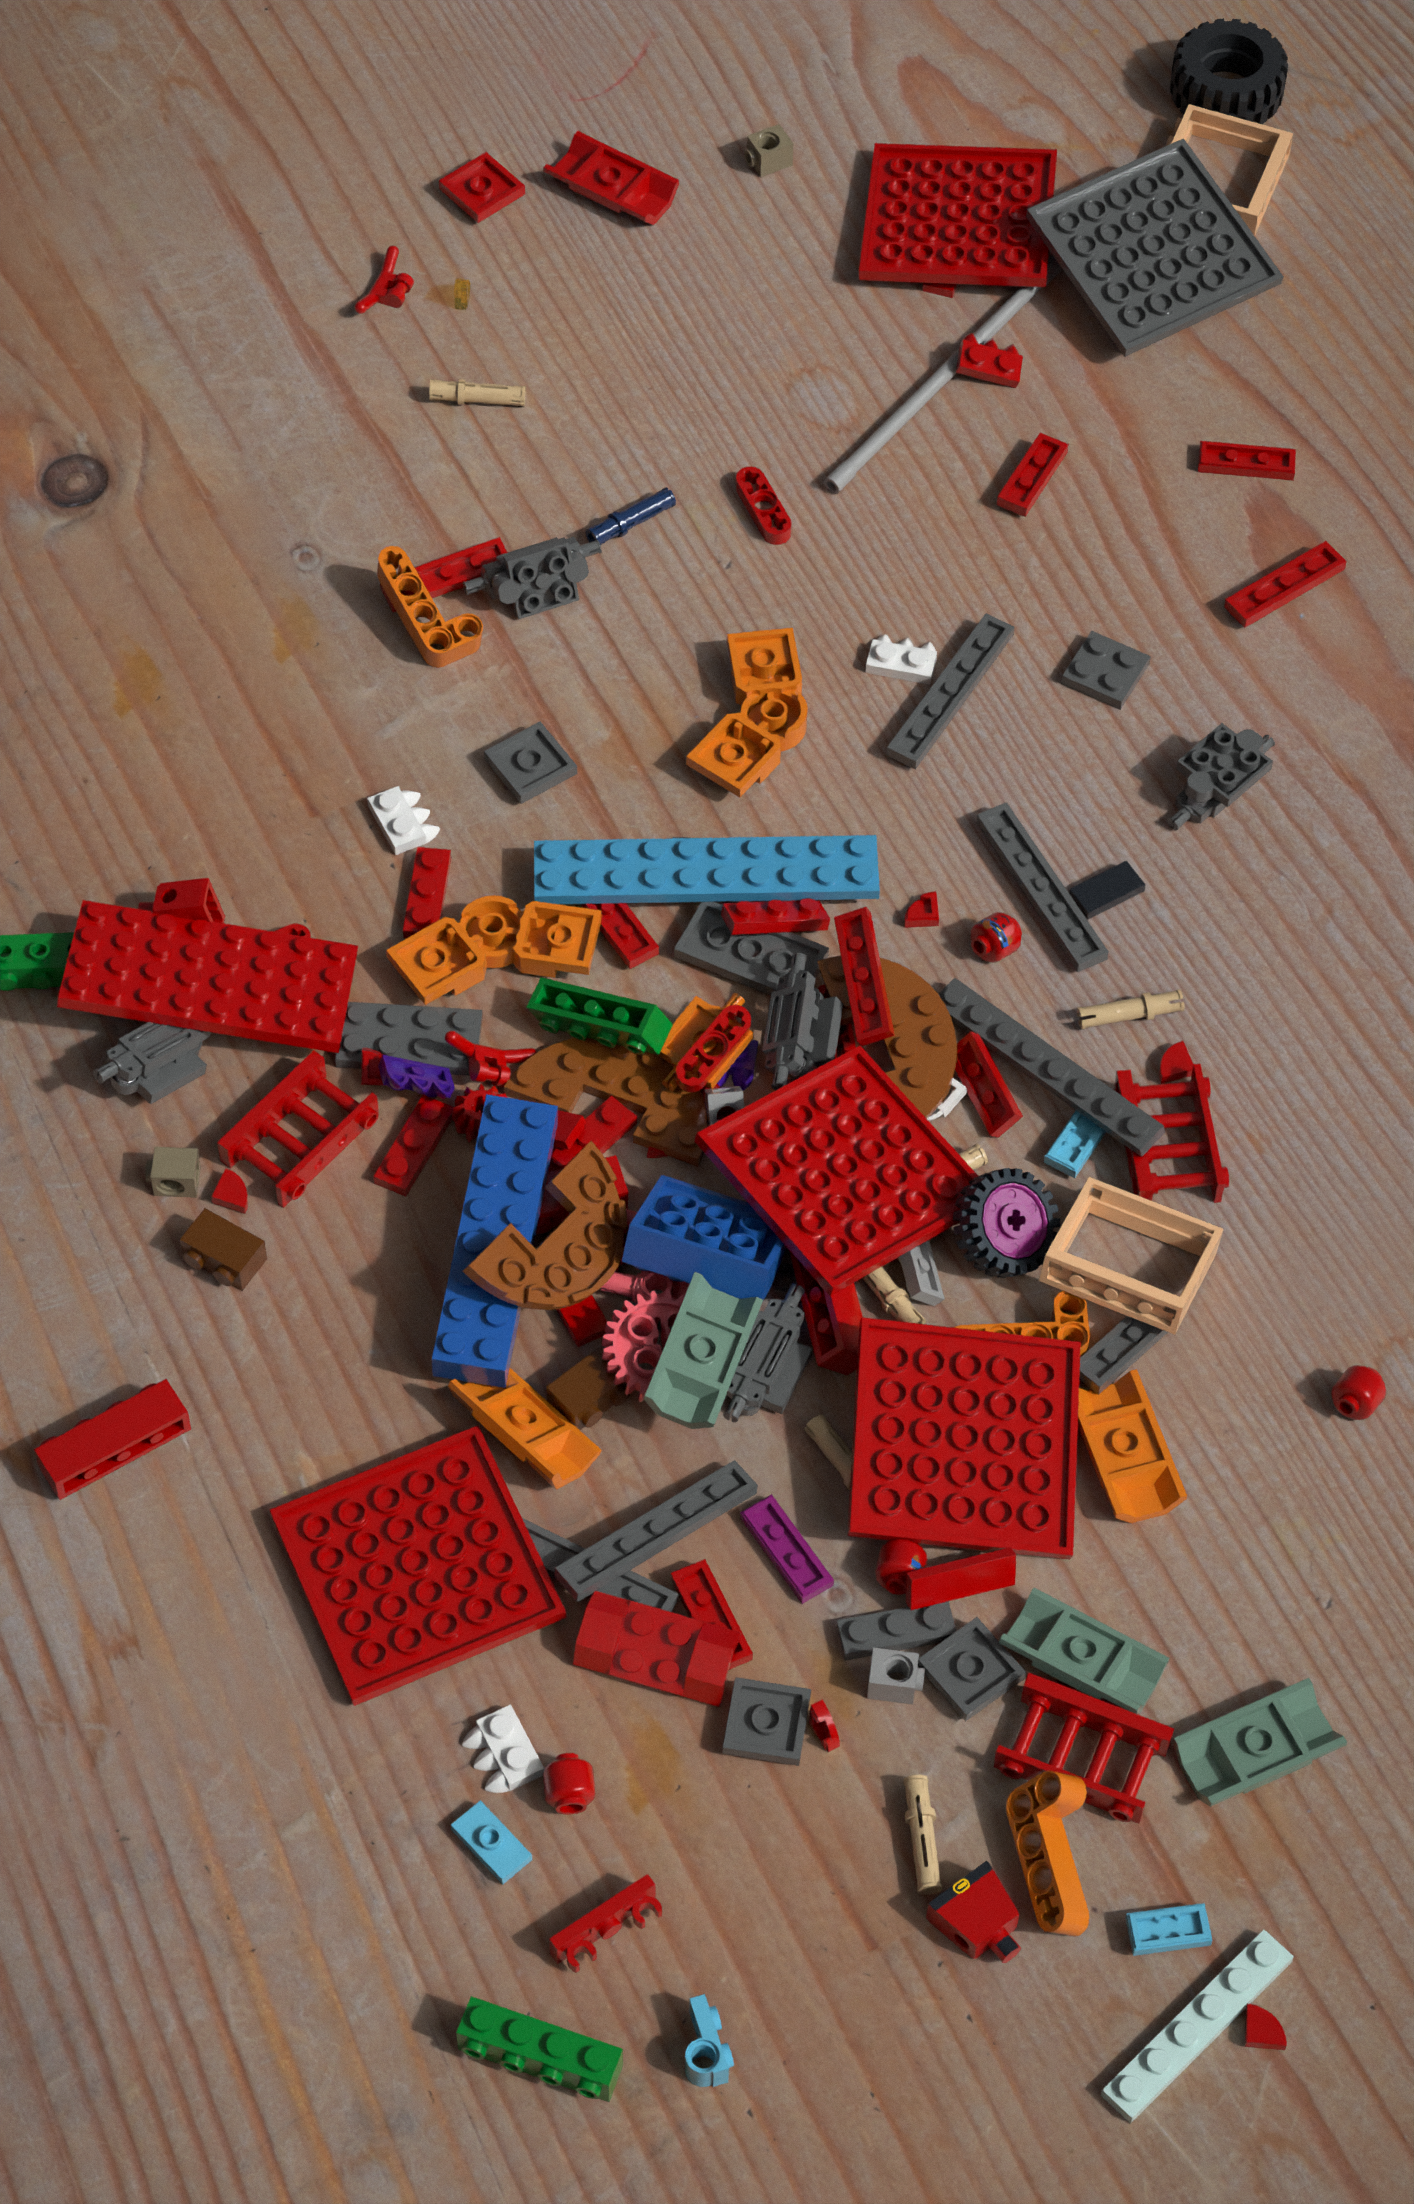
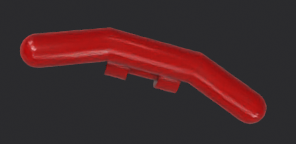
[354,245,414,314]
[444,1031,537,1087]

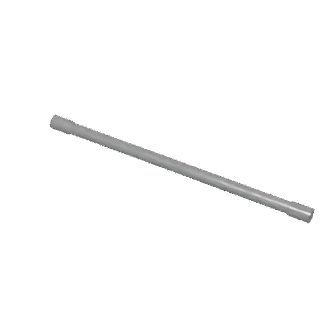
[824,256,1062,494]

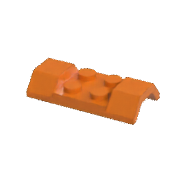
[448,1368,602,1490]
[1078,1369,1187,1523]

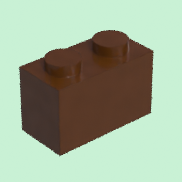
[180,1208,267,1291]
[546,1345,631,1430]

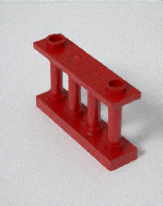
[217,1050,379,1208]
[1113,1063,1229,1203]
[993,1673,1175,1824]

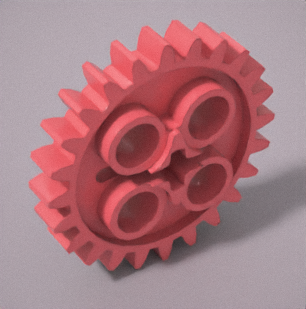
[602,1291,685,1402]

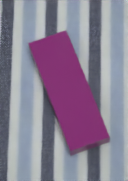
[740,1494,834,1604]

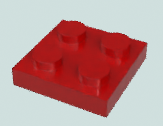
[439,152,525,223]

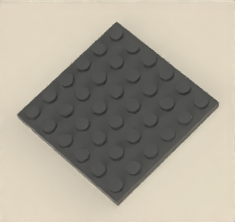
[1026,138,1284,357]

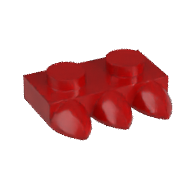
[956,333,1023,388]

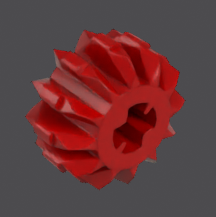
[452,1083,508,1143]

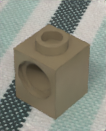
[744,124,794,178]
[146,1147,201,1198]

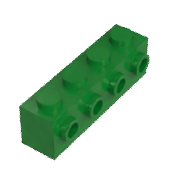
[0,932,74,991]
[526,977,673,1055]
[456,1996,623,2102]

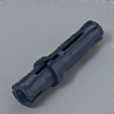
[585,487,676,545]

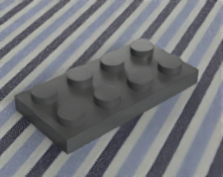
[674,902,829,996]
[335,1002,483,1076]

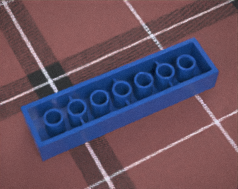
[432,1094,558,1388]

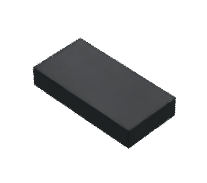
[1069,860,1146,920]

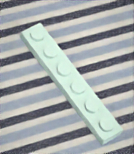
[1101,1930,1294,2124]

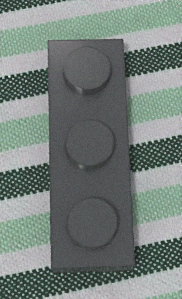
[1079,1316,1168,1395]
[836,1601,956,1661]

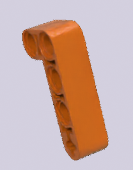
[377,546,483,668]
[954,1290,1090,1357]
[1006,1771,1090,1937]

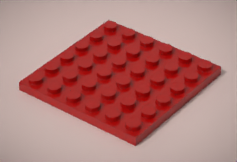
[859,143,1057,287]
[694,1046,978,1296]
[847,1317,1081,1560]
[270,1425,567,1706]

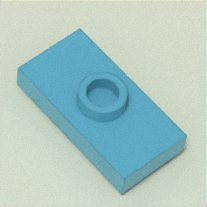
[1044,1111,1106,1178]
[451,1800,532,1885]
[1125,1903,1213,1956]

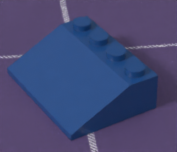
[622,1175,787,1301]

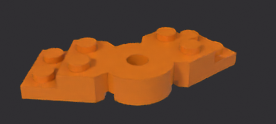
[686,628,808,798]
[386,895,602,1005]

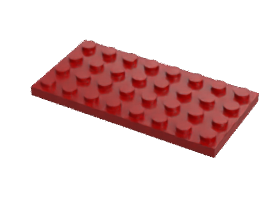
[57,900,358,1053]

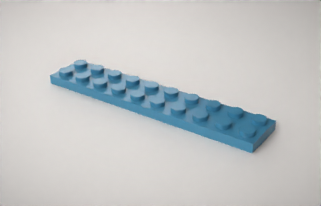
[534,835,880,904]

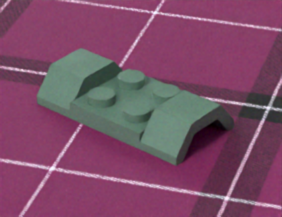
[644,1272,763,1429]
[999,1588,1170,1715]
[1173,1678,1347,1807]

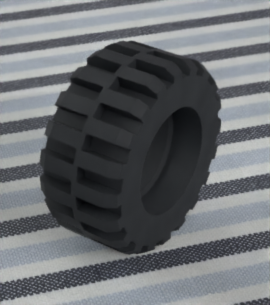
[1170,18,1288,124]

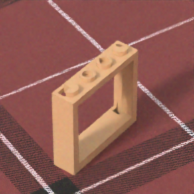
[1166,104,1293,236]
[1039,1177,1224,1334]

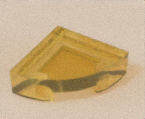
[454,278,471,310]

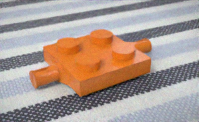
[658,993,753,1091]

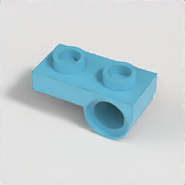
[685,1994,734,2087]

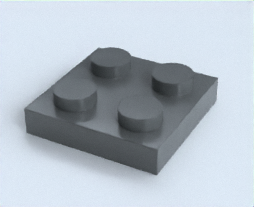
[1061,631,1151,710]
[484,721,577,804]
[918,1617,1026,1721]
[723,1677,811,1766]

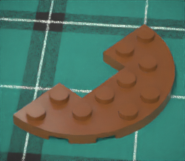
[817,956,957,1119]
[504,1038,707,1167]
[463,1141,628,1310]

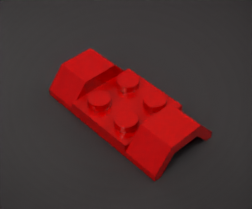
[543,131,679,225]
[573,1591,742,1707]

